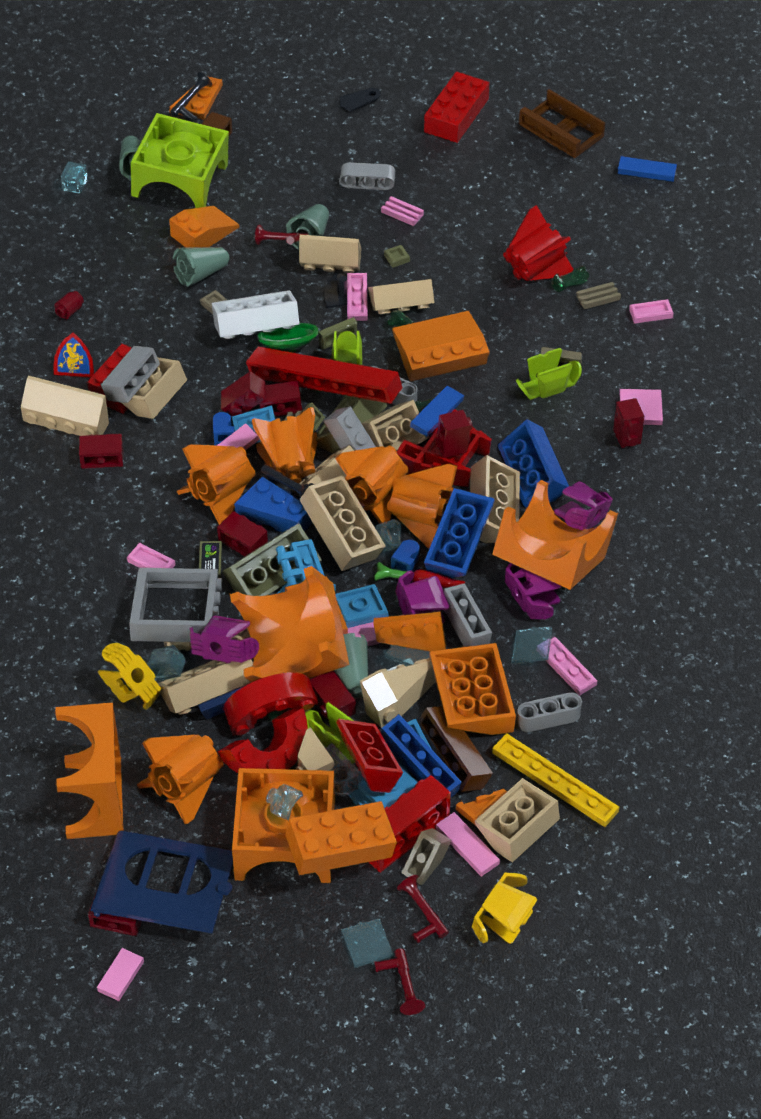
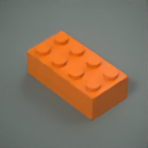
[285,801,397,875]

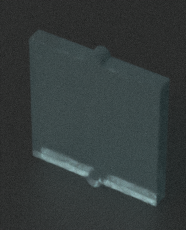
[512,626,552,664]
[384,645,430,666]
[341,918,393,968]

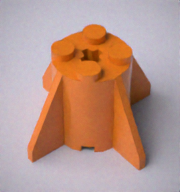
[252,407,318,483]
[177,444,256,525]
[335,445,408,528]
[387,464,457,548]
[137,735,224,824]

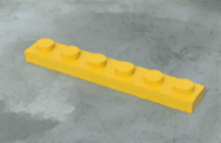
[492,733,619,827]

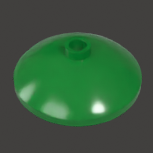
[258,323,319,353]

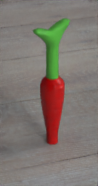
[374,562,465,588]

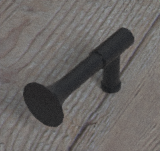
[170,72,212,122]
[261,464,314,498]

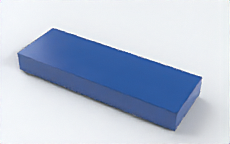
[618,156,677,182]
[410,386,464,437]

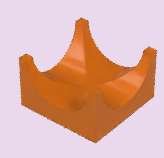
[492,480,618,590]
[230,566,349,682]
[55,703,124,839]
[232,768,335,883]

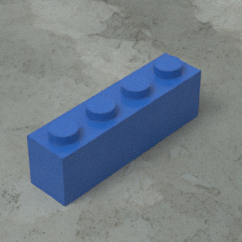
[381,714,461,798]

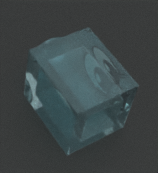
[61,161,88,194]
[147,645,187,681]

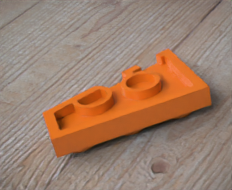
[169,77,223,120]
[373,612,446,651]

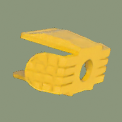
[98,643,161,710]
[472,872,537,944]

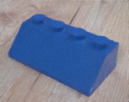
[498,419,569,508]
[424,488,495,578]

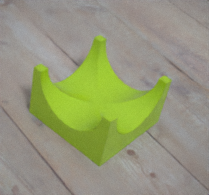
[131,113,229,208]

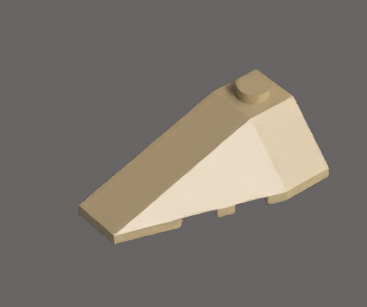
[360,658,436,728]

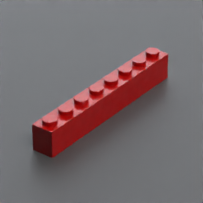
[246,346,403,404]

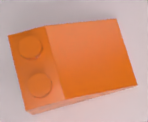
[169,206,240,247]

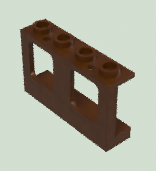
[519,89,605,158]

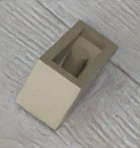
[401,828,452,885]

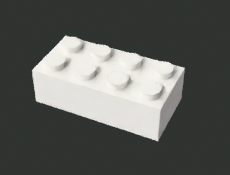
[212,290,300,339]

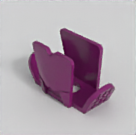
[554,481,613,530]
[505,563,561,619]
[395,571,449,624]
[189,616,259,663]

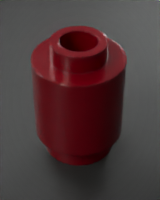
[54,291,84,319]

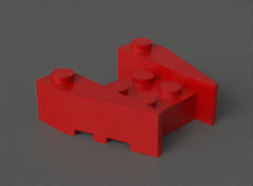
[397,409,492,487]

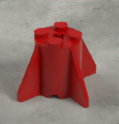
[503,205,575,281]

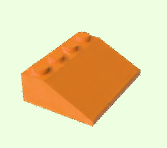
[392,311,489,381]
[430,643,516,735]

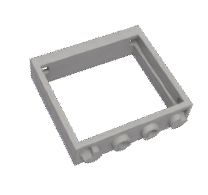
[129,568,222,642]

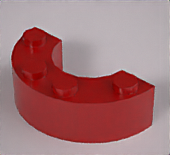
[224,672,318,736]
[217,708,308,773]

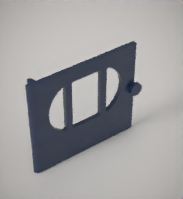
[90,831,233,934]

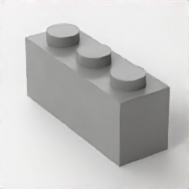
[101,346,160,403]
[323,406,376,451]
[444,583,492,647]

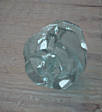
[375,519,401,552]
[266,784,303,821]

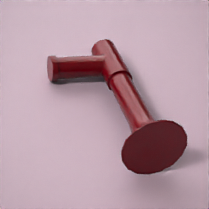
[255,225,309,245]
[397,874,449,943]
[374,948,425,1015]

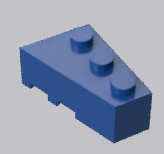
[234,477,313,532]

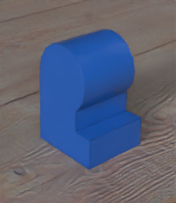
[213,412,234,446]
[391,540,419,572]

